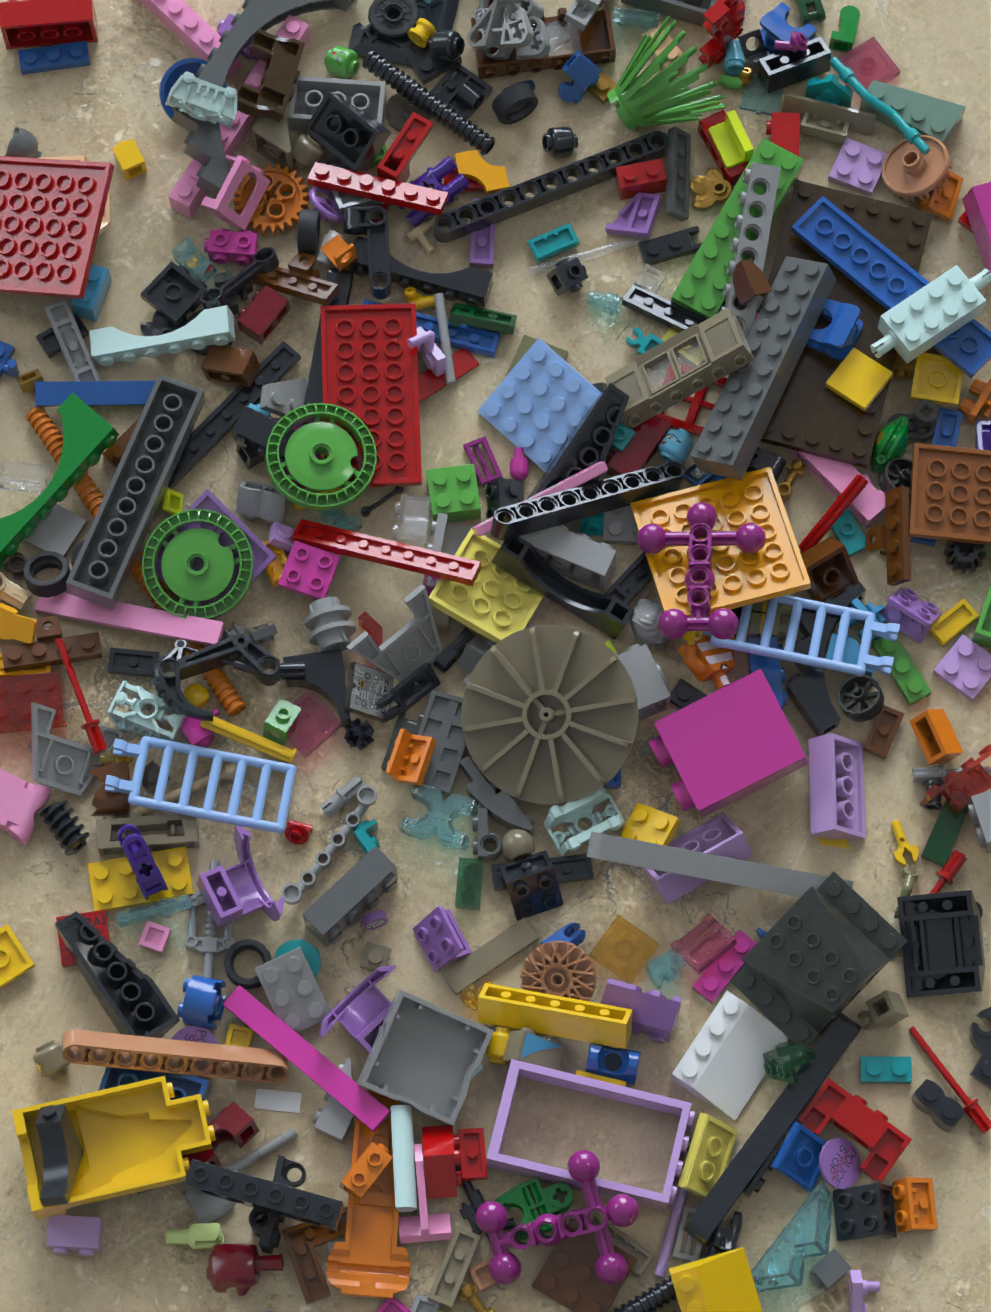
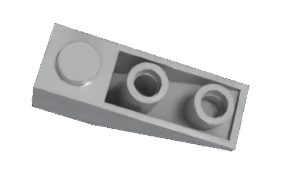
[313,1058,354,1144]

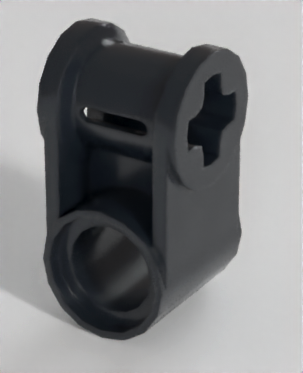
[746,447,786,482]

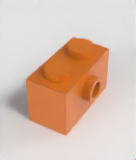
[909,709,964,765]

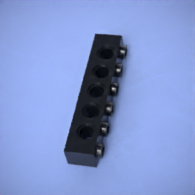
[185,1159,344,1232]

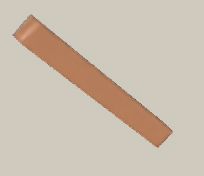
[62,1029,289,1084]

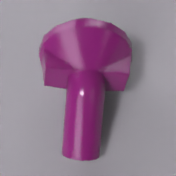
[774,31,808,53]

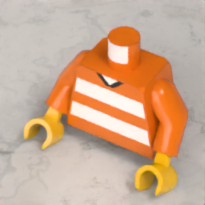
[678,619,740,691]

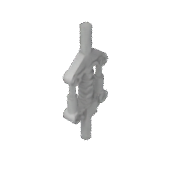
[185,860,234,978]

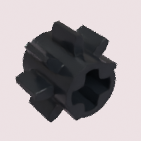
[344,718,375,750]

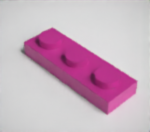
[692,929,757,1004]

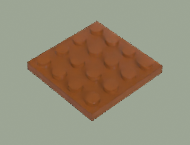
[909,443,991,545]

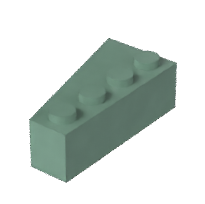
[859,80,966,145]

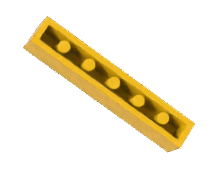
[478,983,633,1049]

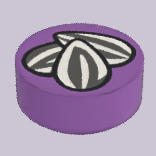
[362,910,388,930]

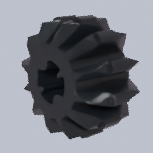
[944,541,986,575]

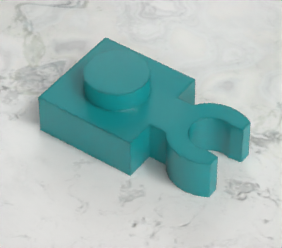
[626,327,664,364]

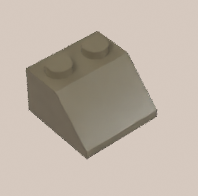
[251,115,294,173]

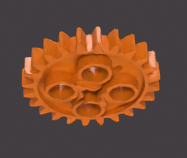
[233,163,309,236]

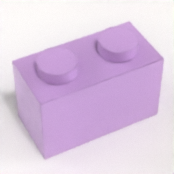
[46,1215,104,1256]

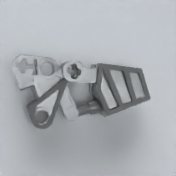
[468,0,551,60]

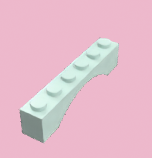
[90,305,236,366]

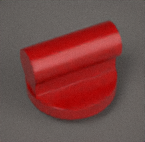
[284,820,313,845]

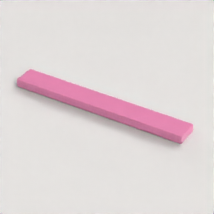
[34,592,225,646]

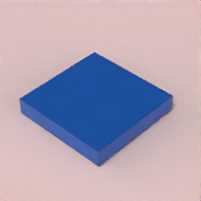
[771,1122,826,1192]

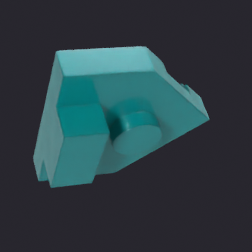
[805,74,854,108]

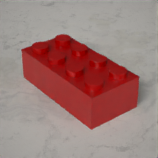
[0,0,98,50]

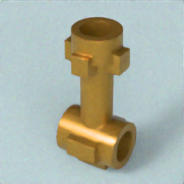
[777,459,806,503]
[458,1282,496,1312]

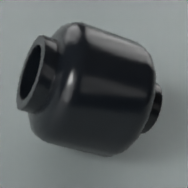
[429,30,465,61]
[542,127,578,158]

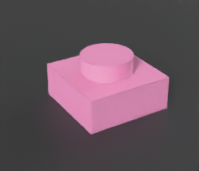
[138,921,172,954]

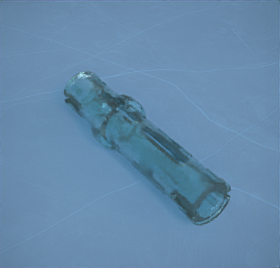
[116,894,192,928]

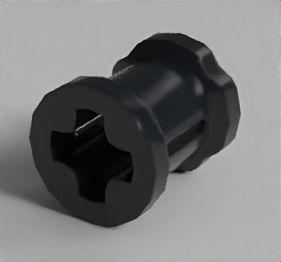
[920,780,946,810]

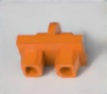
[958,379,991,425]

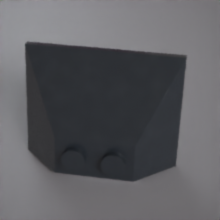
[897,890,985,998]

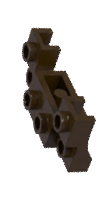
[237,29,305,122]

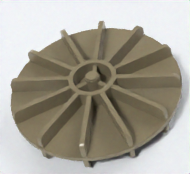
[461,625,639,805]

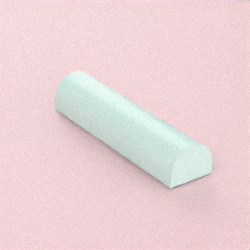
[390,1105,417,1212]

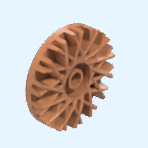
[882,135,953,202]
[520,941,596,1001]

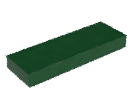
[921,790,971,867]

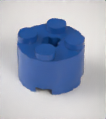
[177,975,226,1030]

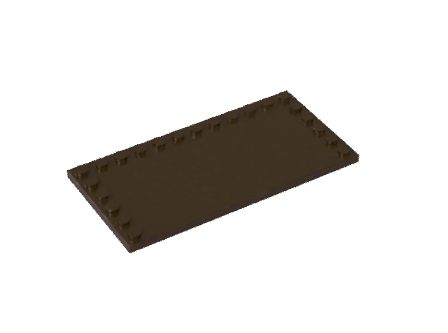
[760,180,933,469]

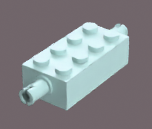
[870,265,991,363]

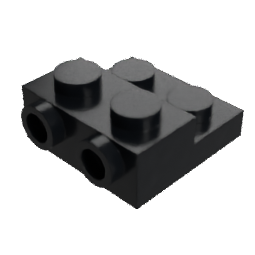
[140,261,207,326]

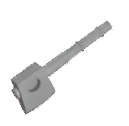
[182,1128,298,1223]

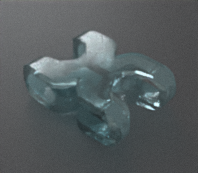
[399,784,481,850]

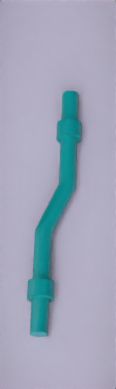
[829,57,930,155]

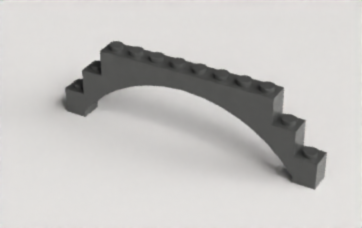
[172,0,354,198]

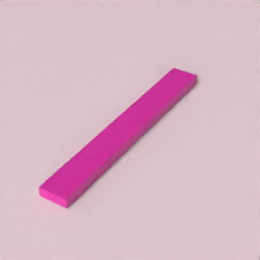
[223,985,391,1132]

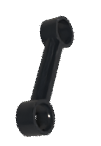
[200,247,280,309]

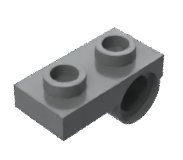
[473,808,502,863]

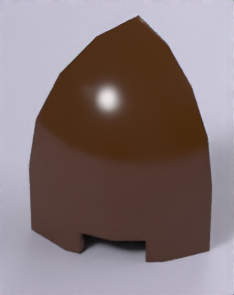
[733,260,772,305]

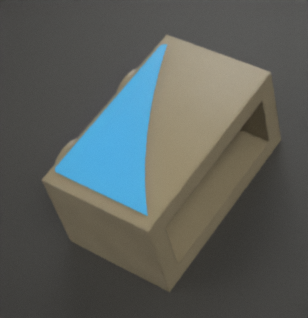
[503,1027,564,1070]

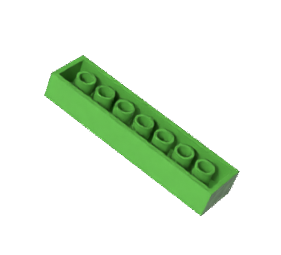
[671,138,804,319]

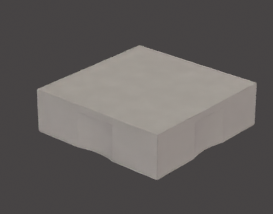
[357,989,494,1125]

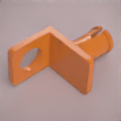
[321,235,358,271]

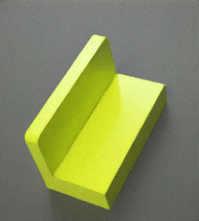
[709,110,754,168]

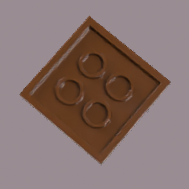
[532,1219,638,1312]

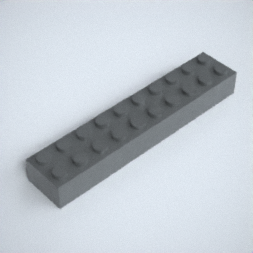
[691,256,836,481]
[66,374,205,610]

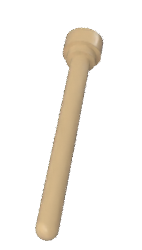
[127,762,236,816]

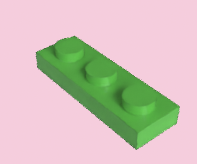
[871,637,932,706]

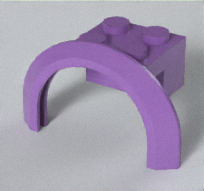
[197,826,284,928]
[319,965,396,1054]

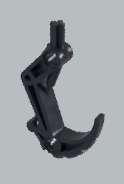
[151,633,305,721]

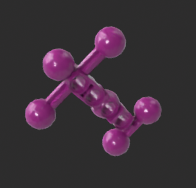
[637,502,766,640]
[475,1150,639,1285]

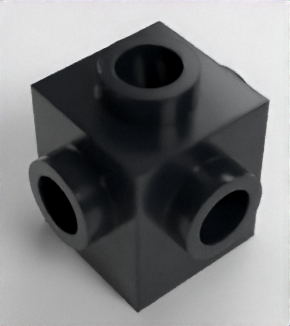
[546,257,589,296]

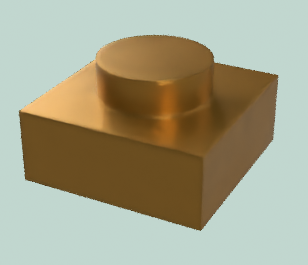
[586,71,617,105]
[16,369,44,393]

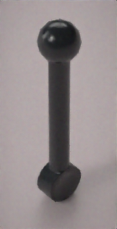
[361,486,404,517]

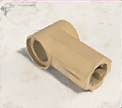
[0,572,33,613]

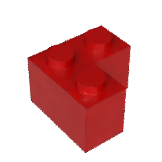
[422,1125,462,1199]

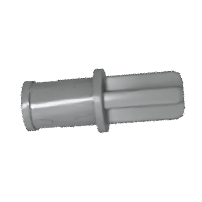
[320,776,365,818]

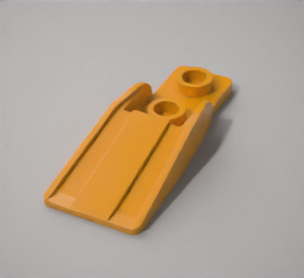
[0,603,37,644]

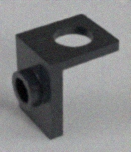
[738,29,774,68]

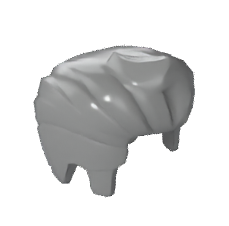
[629,598,666,644]

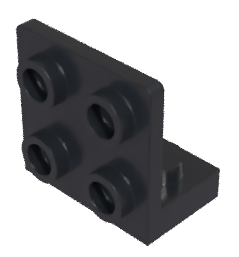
[499,850,564,921]
[833,1183,897,1242]

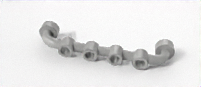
[281,785,377,905]

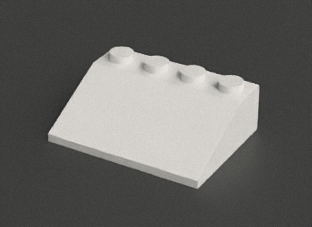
[671,991,789,1122]

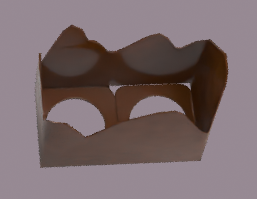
[89,763,131,817]

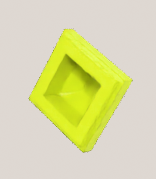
[161,487,184,515]

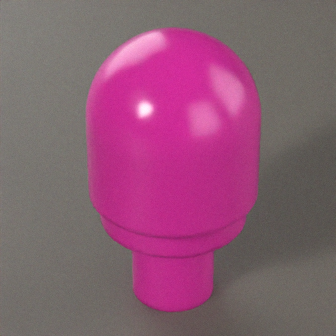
[509,447,529,481]

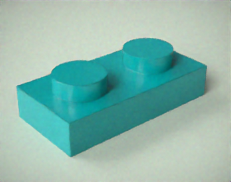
[860,1056,912,1084]

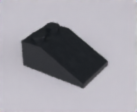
[304,91,392,171]

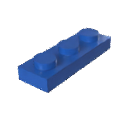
[18,41,90,75]

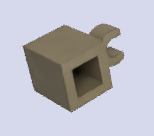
[857,990,909,1031]

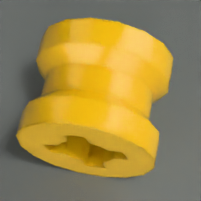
[408,18,436,48]

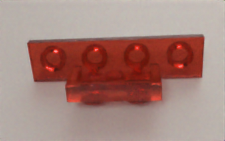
[920,744,991,813]

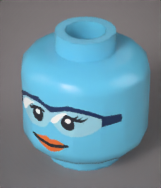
[658,429,694,464]

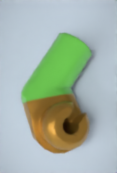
[719,67,754,90]

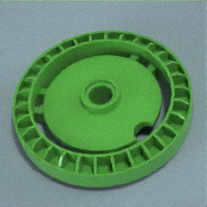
[266,403,377,511]
[142,509,254,619]

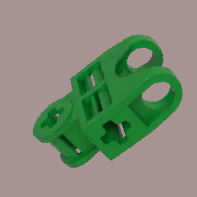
[495,1177,574,1241]

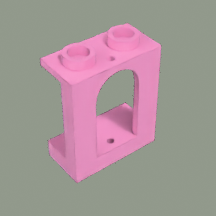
[201,155,270,230]

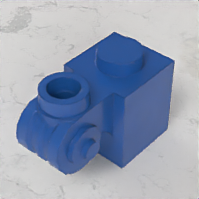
[558,49,601,104]

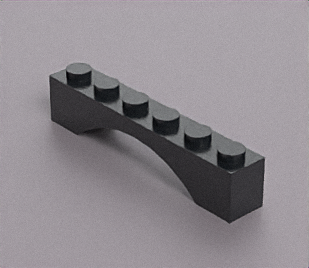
[350,236,493,307]
[491,537,635,640]

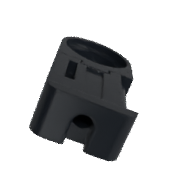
[433,627,475,673]

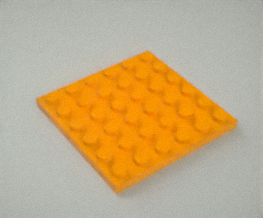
[630,467,811,617]

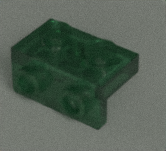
[763,1042,816,1084]

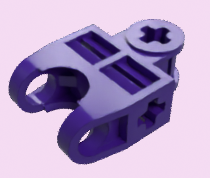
[117,824,169,901]

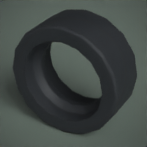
[492,83,538,125]
[297,209,320,255]
[23,551,70,598]
[224,939,272,990]

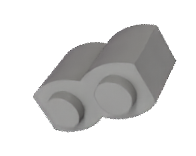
[236,480,288,524]

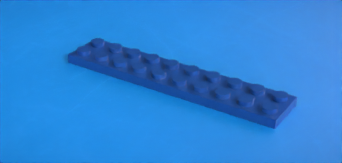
[791,196,991,379]

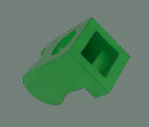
[829,5,860,53]

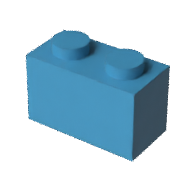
[71,264,112,322]

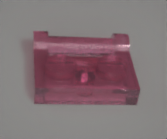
[670,913,737,975]

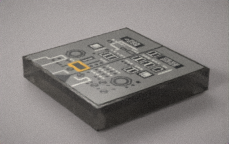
[344,662,394,723]

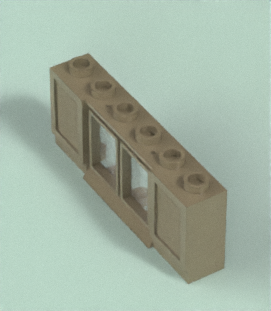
[605,307,755,429]

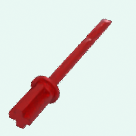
[55,638,108,755]
[929,850,968,894]
[909,1026,991,1134]

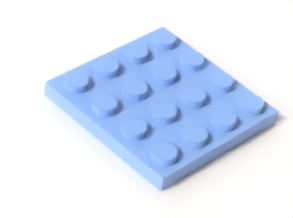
[477,338,601,472]

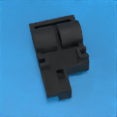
[249,1155,306,1254]

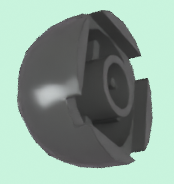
[5,126,42,158]

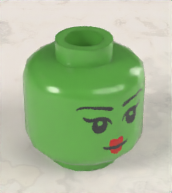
[324,46,360,79]

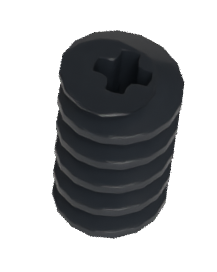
[40,800,90,856]

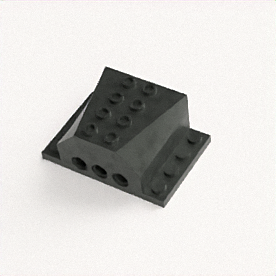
[730,871,908,1052]

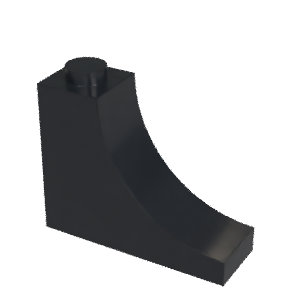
[281,649,351,727]
[35,1104,83,1207]

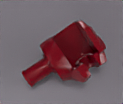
[206,1243,284,1296]

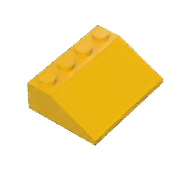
[669,1247,763,1312]

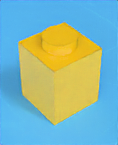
[112,139,147,181]

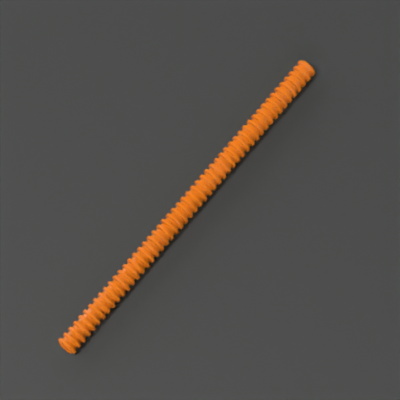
[26,406,247,717]

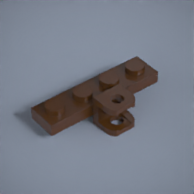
[249,252,340,306]
[865,486,911,586]
[1,616,103,673]

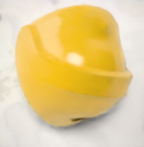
[183,683,209,709]

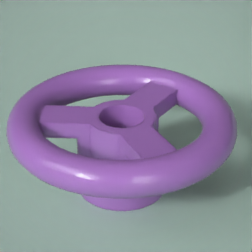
[309,186,343,222]

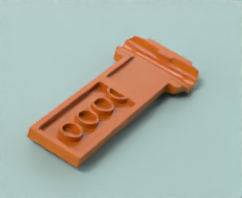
[326,1090,411,1299]

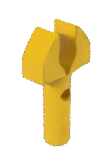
[891,820,919,867]

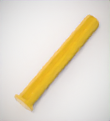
[200,716,296,764]

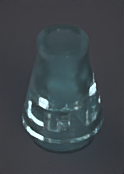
[586,291,623,316]

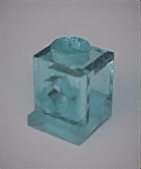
[645,948,686,990]

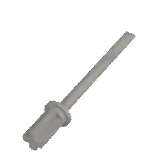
[912,763,991,783]

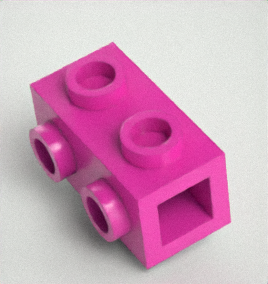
[204,228,259,266]

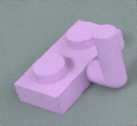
[407,326,446,377]
[848,1270,880,1312]

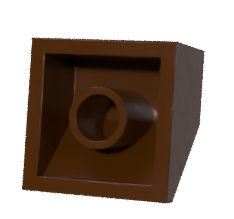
[801,536,860,602]

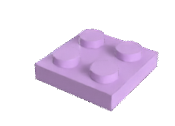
[828,137,888,197]
[933,634,991,702]

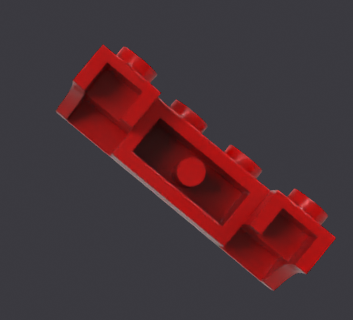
[698,0,745,69]
[797,1078,912,1183]

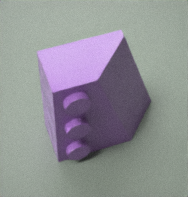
[601,978,682,1043]

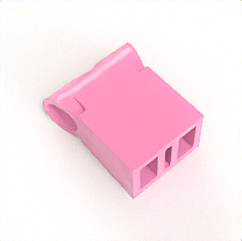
[0,769,53,846]

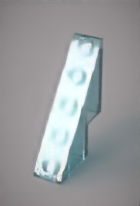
[751,1182,833,1293]

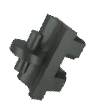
[213,266,254,315]

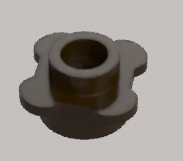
[4,552,28,580]

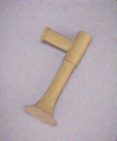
[405,195,464,255]

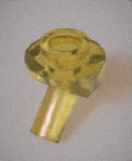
[98,749,134,765]
[461,979,494,1010]

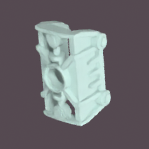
[165,71,237,128]
[108,680,186,741]
[544,787,626,856]

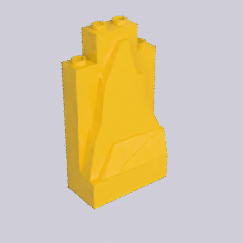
[12,1076,216,1220]

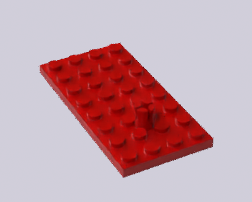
[320,303,422,488]

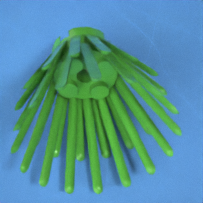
[607,15,728,132]

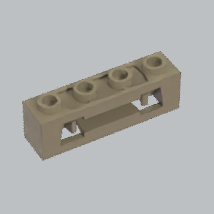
[96,812,200,855]

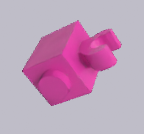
[179,709,225,748]

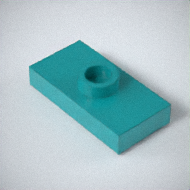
[527,223,580,264]
[831,508,866,557]

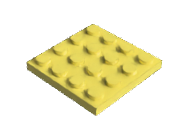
[429,528,544,643]

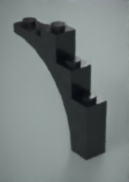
[785,582,866,737]

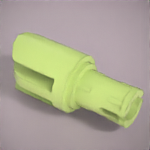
[165,1223,225,1249]

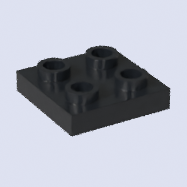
[431,62,493,120]

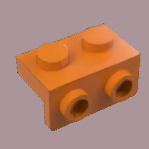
[386,729,437,786]

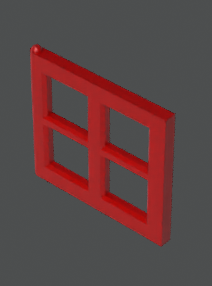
[657,363,728,437]

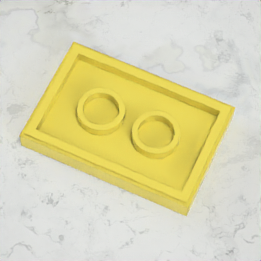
[678,1113,738,1200]

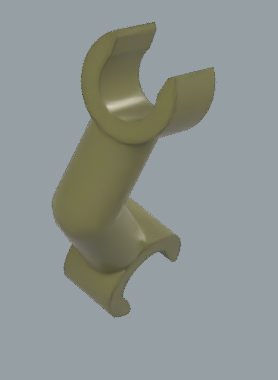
[894,865,920,919]

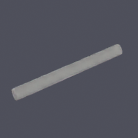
[434,293,456,385]

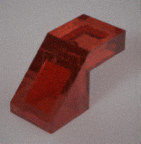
[358,611,383,671]

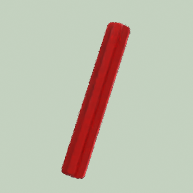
[798,474,868,552]

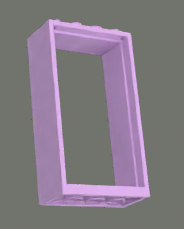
[486,1059,695,1211]

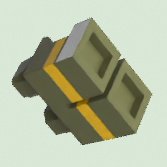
[747,600,793,641]

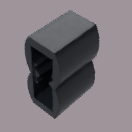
[911,1079,965,1133]

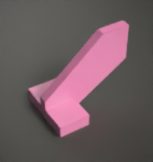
[399,1143,452,1244]

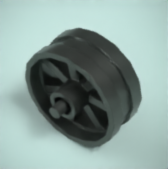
[879,457,912,500]
[837,674,885,722]

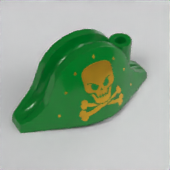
[871,415,909,474]

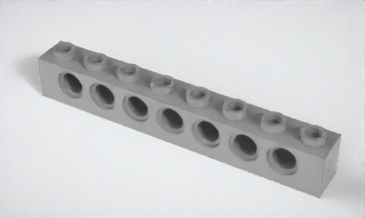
[720,162,781,339]

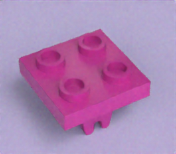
[278,541,341,600]

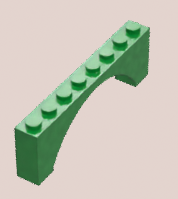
[0,392,119,569]

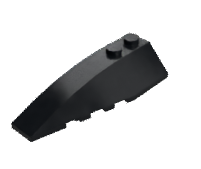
[527,383,630,529]
[55,911,180,1038]

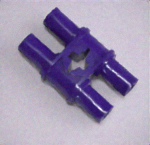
[399,156,470,227]

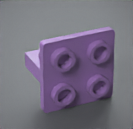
[881,587,942,643]
[413,906,472,972]

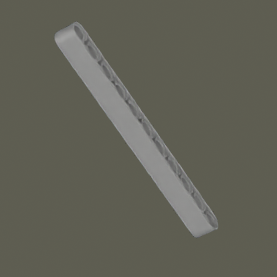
[586,832,854,897]

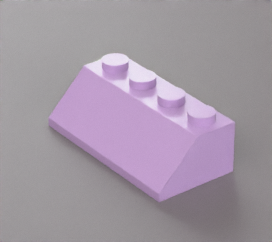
[808,733,866,839]
[641,813,753,904]

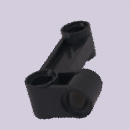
[343,206,391,300]

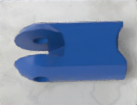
[540,922,586,946]

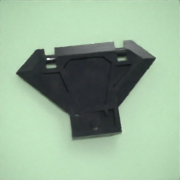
[348,0,462,85]

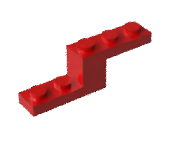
[372,112,433,223]

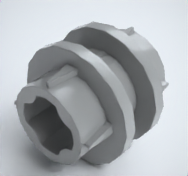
[304,597,356,652]

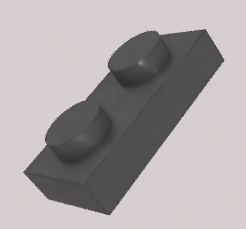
[248,621,278,644]

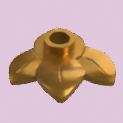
[689,168,732,209]

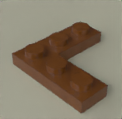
[281,1207,347,1305]

